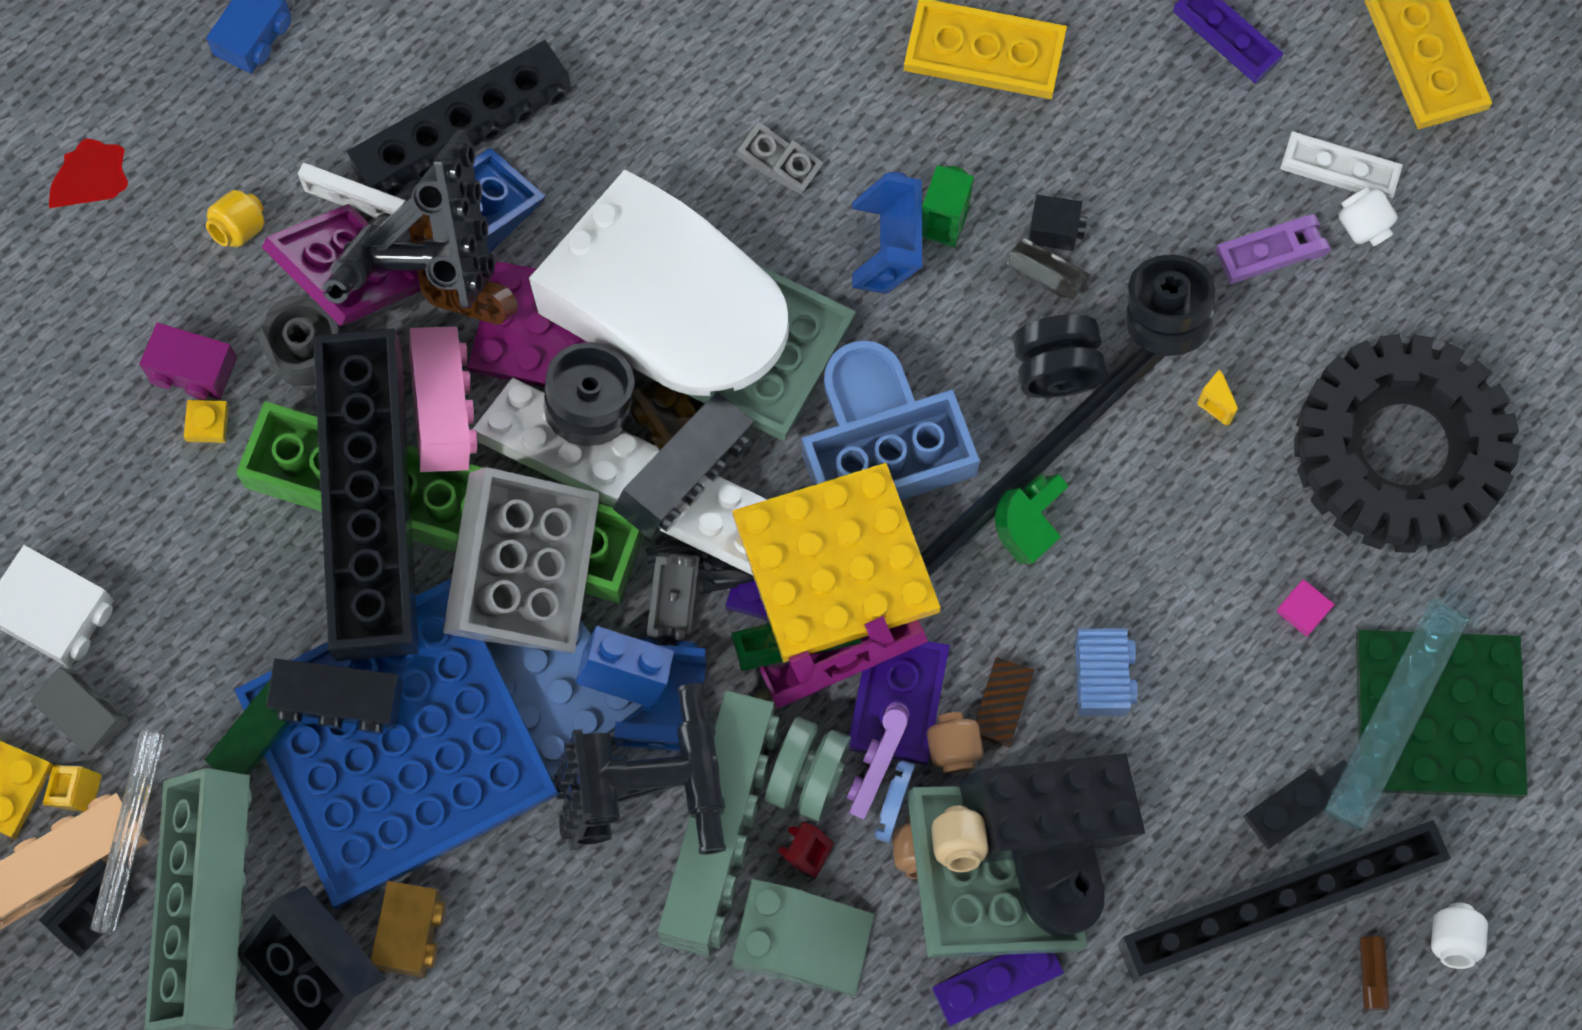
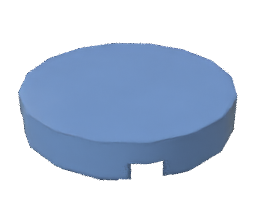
[874,760,915,844]

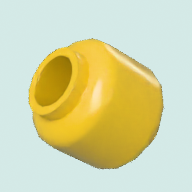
[206,190,265,248]

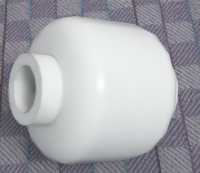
[1339,186,1398,247]
[1431,903,1488,969]

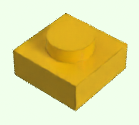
[184,400,229,443]

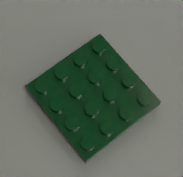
[1356,630,1528,798]

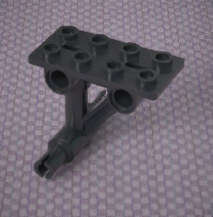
[323,130,495,308]
[554,683,726,855]

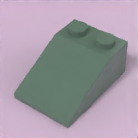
[733,879,874,996]

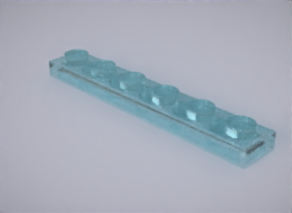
[1323,598,1470,832]

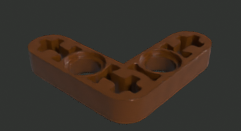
[409,214,518,325]

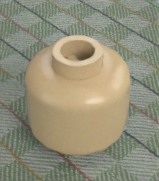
[931,805,989,872]

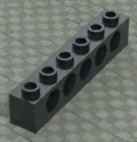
[347,40,571,196]

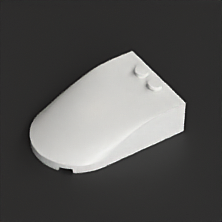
[529,170,789,396]

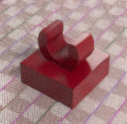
[778,822,834,879]

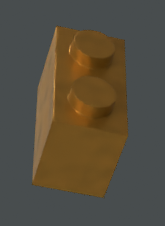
[371,881,446,978]

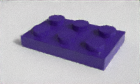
[848,641,950,766]

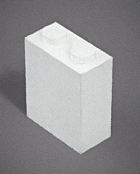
[0,545,114,668]

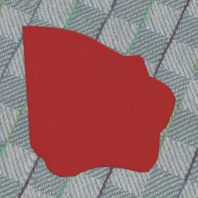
[49,138,128,208]

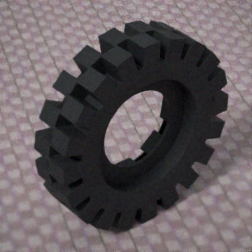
[1294,334,1520,553]

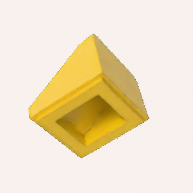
[1197,370,1238,425]
[43,765,102,812]

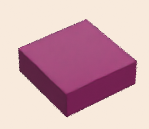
[1276,579,1335,637]

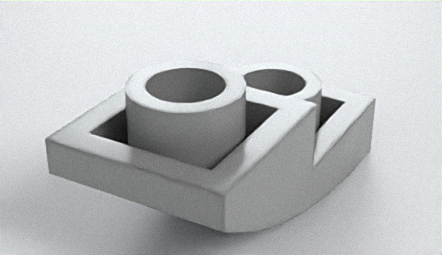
[734,121,823,194]

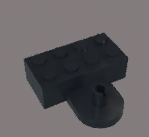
[959,753,1145,937]

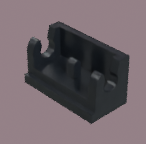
[39,859,141,957]

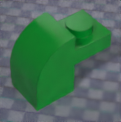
[995,474,1069,565]

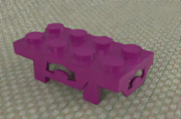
[759,616,928,708]

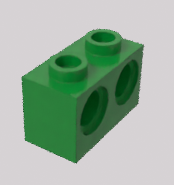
[922,165,974,248]

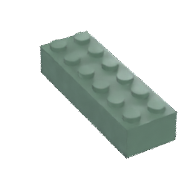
[658,690,780,958]
[144,768,252,1030]

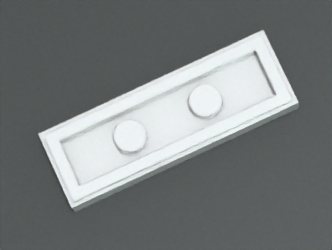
[1280,131,1403,203]
[298,162,405,218]

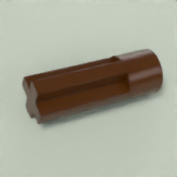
[1360,936,1390,1011]

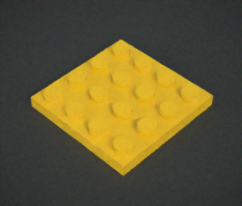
[732,463,941,662]

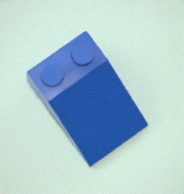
[406,148,546,253]

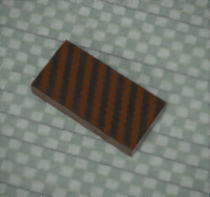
[976,657,1035,748]

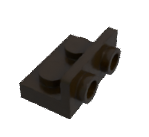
[631,382,697,451]

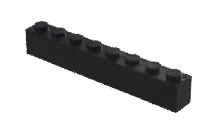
[1118,820,1451,984]

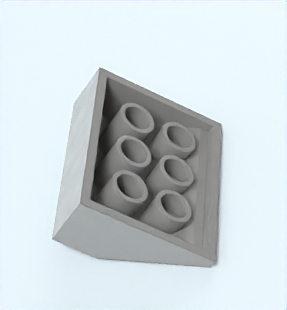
[443,467,600,653]

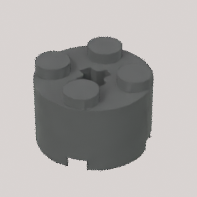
[259,295,342,386]

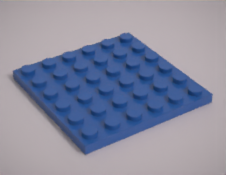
[234,578,560,910]

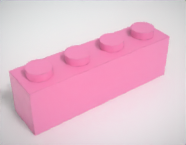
[409,327,477,472]

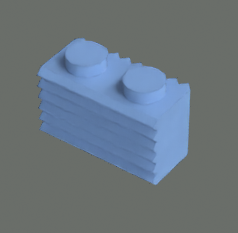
[1075,628,1137,716]

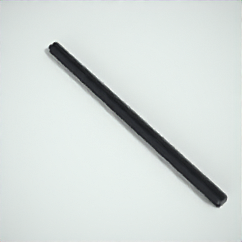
[921,347,1164,577]

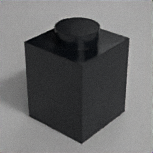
[1028,194,1087,251]

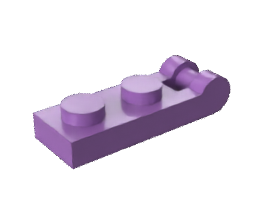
[1216,214,1331,284]
[846,702,909,820]

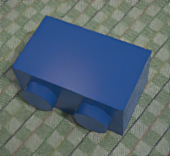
[206,0,291,74]
[575,626,674,708]

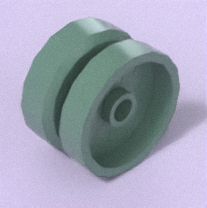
[765,716,851,823]

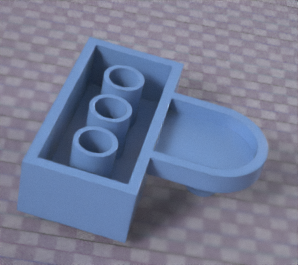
[801,341,980,501]

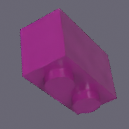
[139,322,237,400]

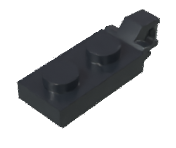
[1243,760,1354,850]

